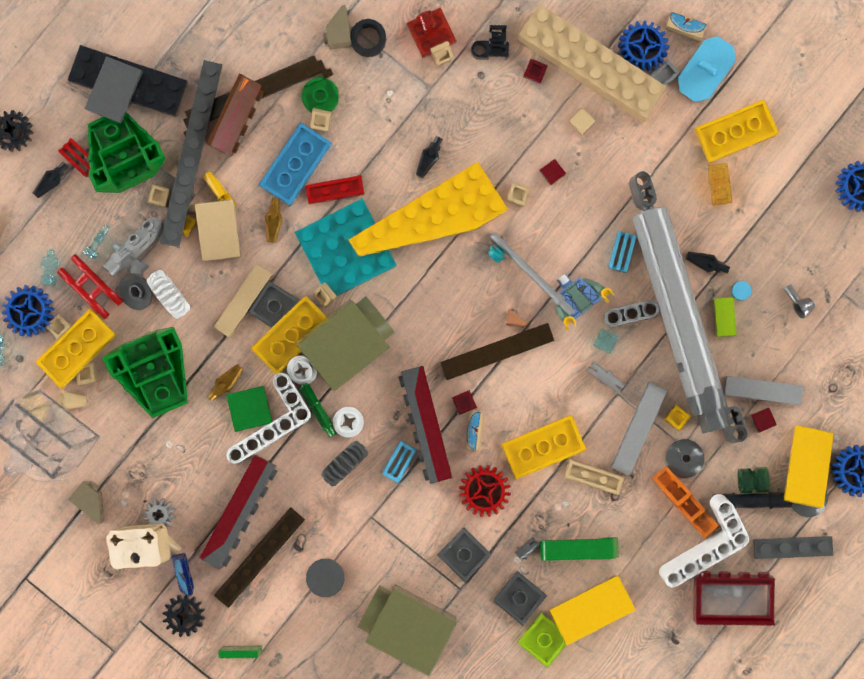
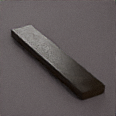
[440,323,555,380]
[214,507,306,608]

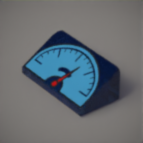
[171,553,194,596]

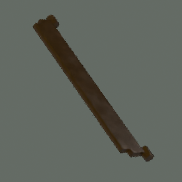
[183,55,333,136]

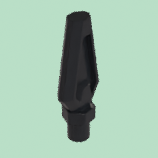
[416,136,443,178]
[32,162,69,198]
[686,251,730,274]

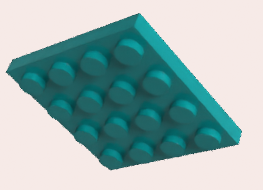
[295,198,397,296]

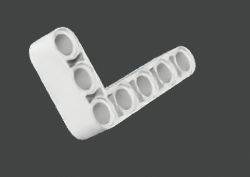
[227,373,312,464]
[659,494,749,587]

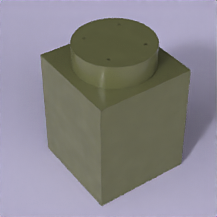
[296,296,395,392]
[357,584,457,676]

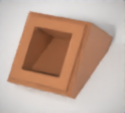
[506,309,526,328]

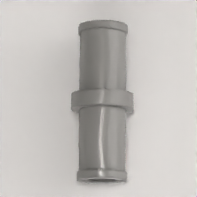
[587,361,625,393]

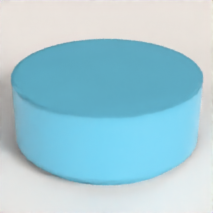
[731,281,752,301]

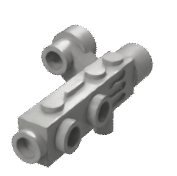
[103,217,164,277]

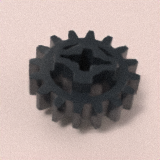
[0,110,34,152]
[162,594,205,637]

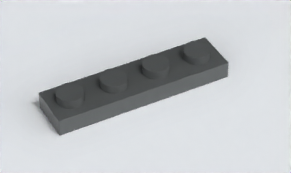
[753,536,833,559]

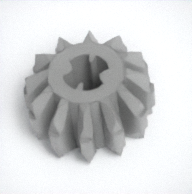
[143,498,176,527]

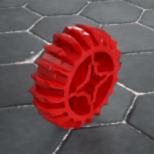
[459,465,511,517]

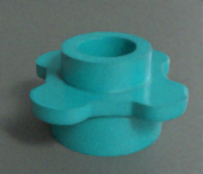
[488,246,506,263]

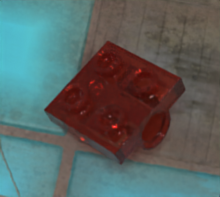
[406,7,457,58]

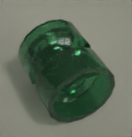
[737,467,770,493]

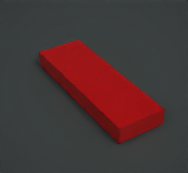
[305,175,365,205]

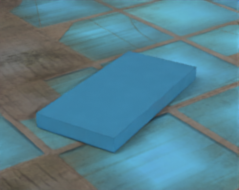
[259,122,332,206]

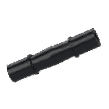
[712,492,792,510]

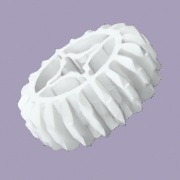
[147,270,190,319]

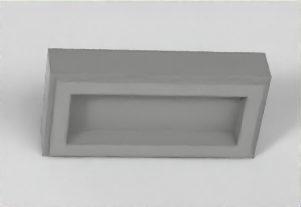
[650,59,681,86]

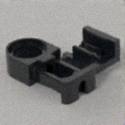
[471,25,509,60]

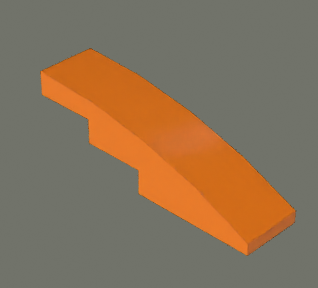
[652,466,719,539]

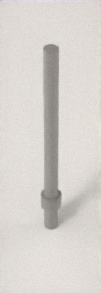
[490,232,575,316]

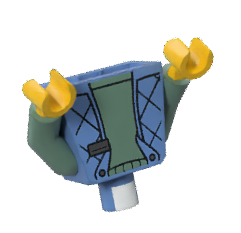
[556,274,615,331]

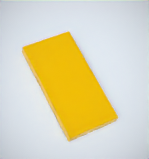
[694,99,779,163]
[250,295,327,374]
[35,308,117,389]
[501,415,587,480]
[784,425,834,509]
[549,575,636,646]

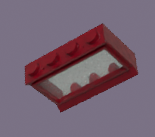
[693,571,775,626]

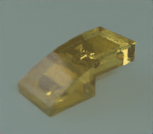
[708,163,732,205]

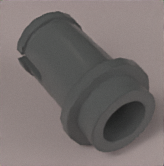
[515,537,540,561]

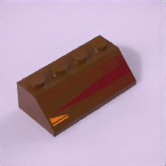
[207,73,264,156]

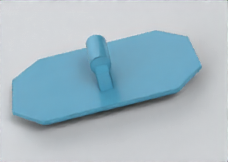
[678,36,736,102]

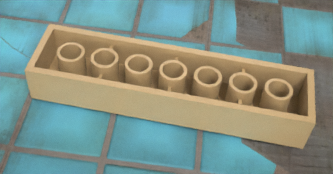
[518,4,667,123]

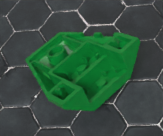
[88,112,166,193]
[102,327,188,418]

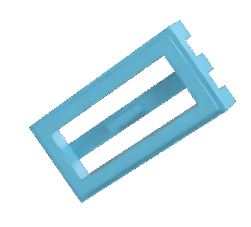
[608,231,637,273]
[382,441,417,483]

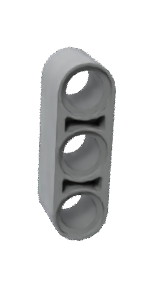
[603,300,660,328]

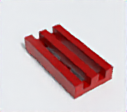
[58,138,90,178]

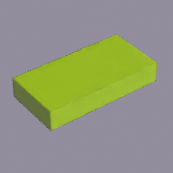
[713,297,737,337]

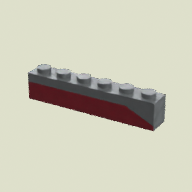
[399,366,453,484]
[199,455,278,569]

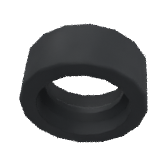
[350,19,386,57]

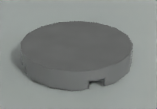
[306,558,345,597]

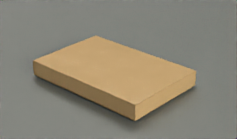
[195,199,241,261]

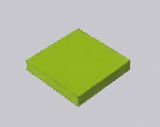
[517,612,566,668]

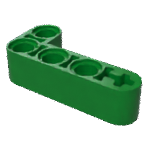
[540,537,619,561]

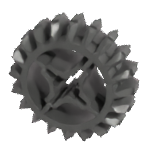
[321,441,368,486]

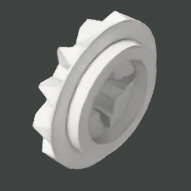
[287,355,318,385]
[333,407,364,438]

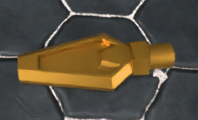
[265,198,283,243]
[207,364,243,402]

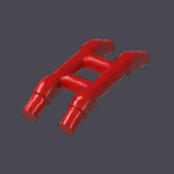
[57,254,123,319]

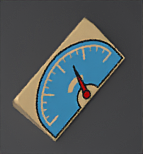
[665,12,706,42]
[465,411,485,451]

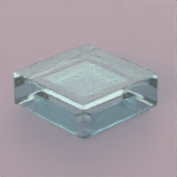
[593,328,619,354]

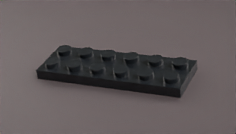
[68,45,188,117]

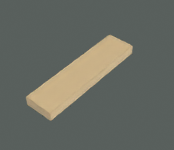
[214,264,273,338]

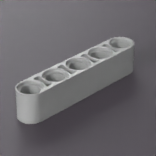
[611,382,667,476]

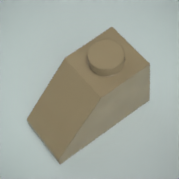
[323,5,352,50]
[68,481,104,524]

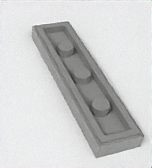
[724,376,803,405]

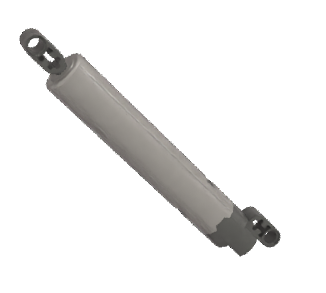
[629,171,748,443]

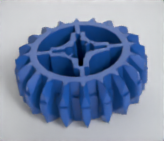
[618,20,669,72]
[835,161,864,212]
[1,285,55,337]
[831,445,864,497]

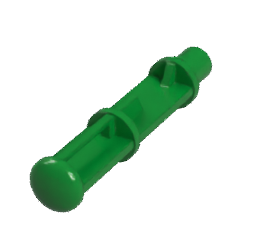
[299,383,336,437]

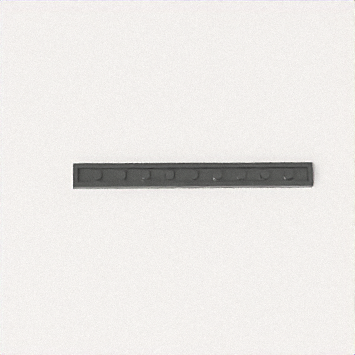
[160,60,223,248]

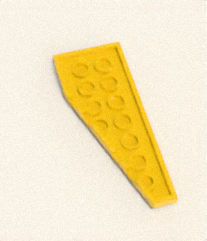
[349,162,508,257]

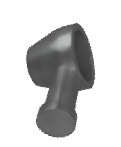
[783,284,815,319]

